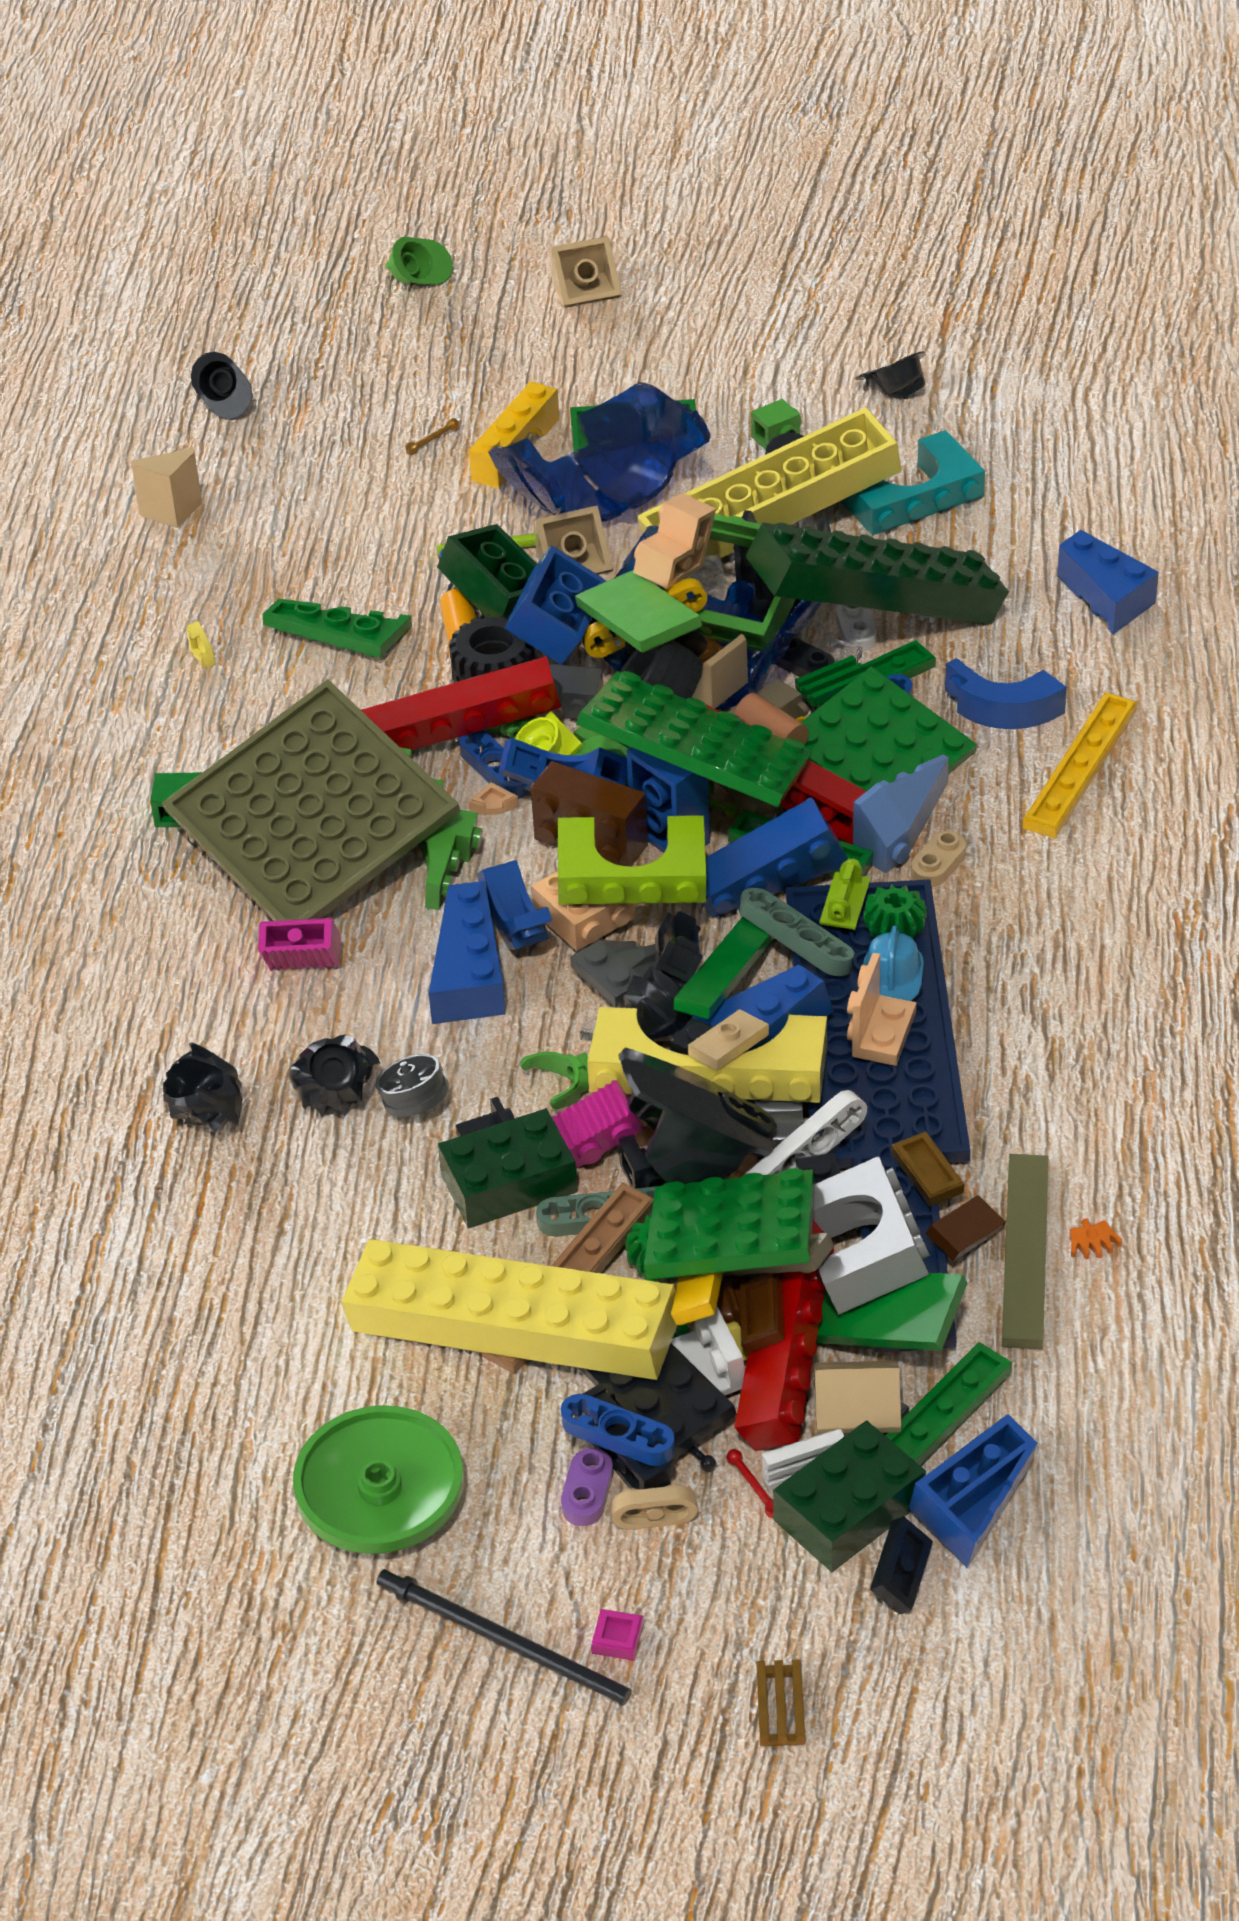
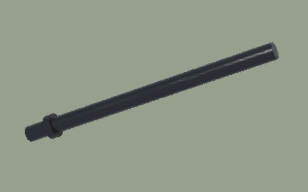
[376,1569,632,1705]

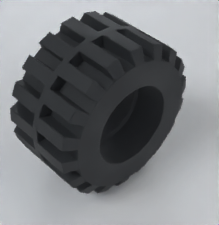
[449,616,535,683]

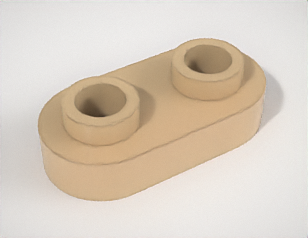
[911,831,966,887]
[611,1484,698,1530]

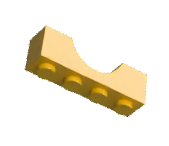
[469,381,559,489]

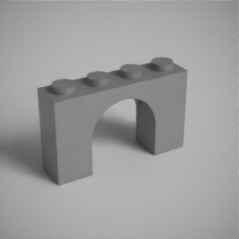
[813,1156,930,1315]

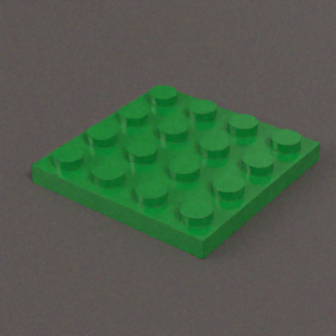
[801,666,977,791]
[644,1168,815,1280]

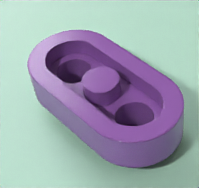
[561,1448,613,1526]

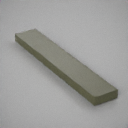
[1001,1154,1049,1349]

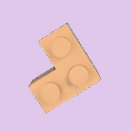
[633,493,716,589]

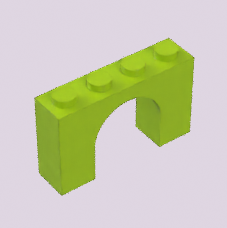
[558,816,706,905]

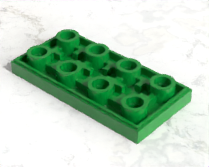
[816,1273,968,1351]

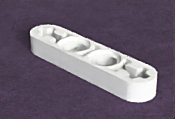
[746,1090,867,1175]

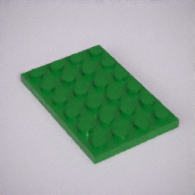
[576,671,812,807]

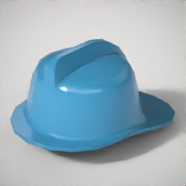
[863,926,924,1001]

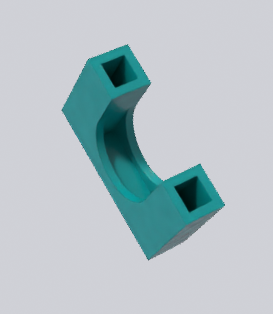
[841,430,985,536]

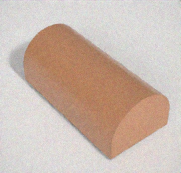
[734,693,809,745]

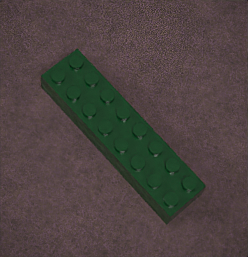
[746,522,1009,624]

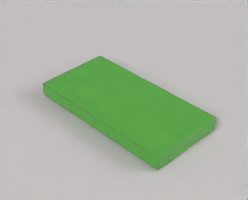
[575,570,702,653]

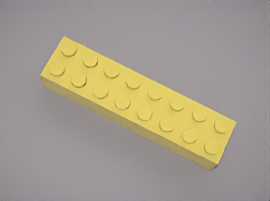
[637,407,902,566]
[341,1239,677,1380]

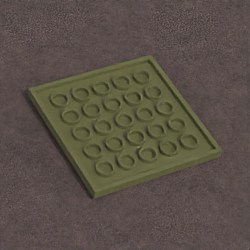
[162,679,461,921]

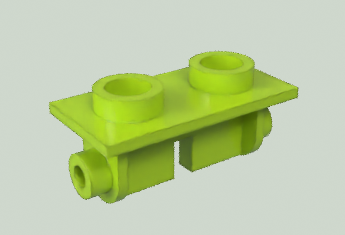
[819,859,871,930]

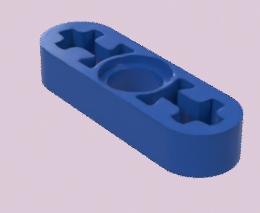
[459,730,529,799]
[561,1394,675,1466]

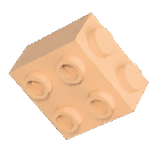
[531,871,635,951]

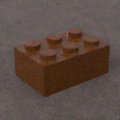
[530,761,648,867]

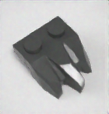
[570,939,662,1008]

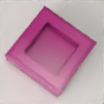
[591,1609,644,1661]

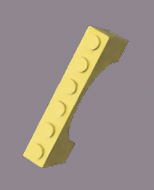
[587,1007,827,1103]

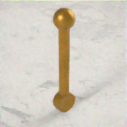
[405,418,459,455]

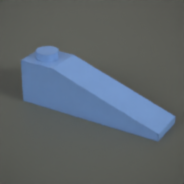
[853,755,949,874]

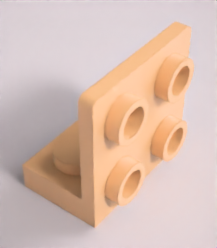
[847,953,916,1066]

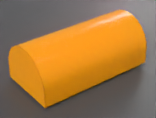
[440,589,477,651]

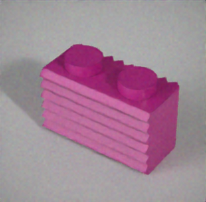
[258,918,341,971]
[552,1080,645,1168]

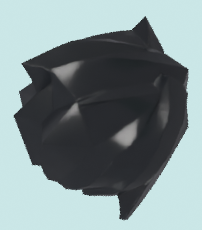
[623,966,693,1041]
[288,1035,381,1116]
[163,1042,242,1134]

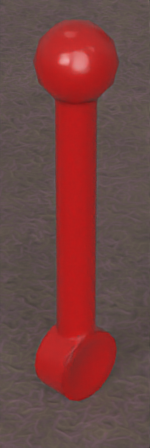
[726,1449,773,1518]

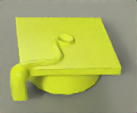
[515,711,584,755]

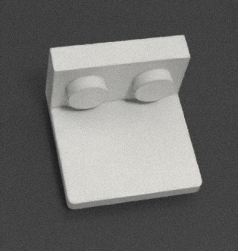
[671,1305,745,1395]

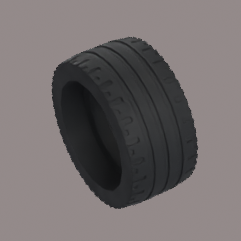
[620,640,703,699]

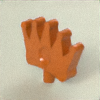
[1069,1218,1122,1259]

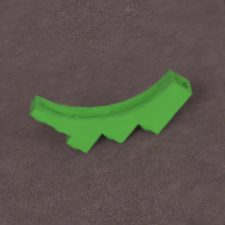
[400,747,483,910]

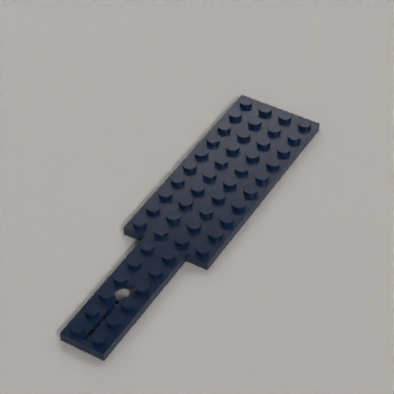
[785,879,971,1352]

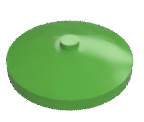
[293,1405,464,1554]

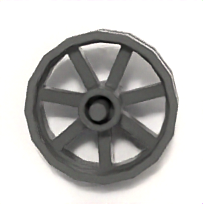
[375,1054,449,1117]

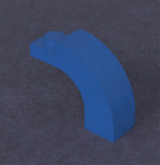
[945,658,1067,729]
[499,738,628,791]
[476,860,552,950]

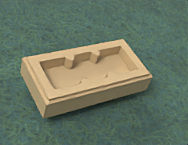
[688,1009,769,1071]

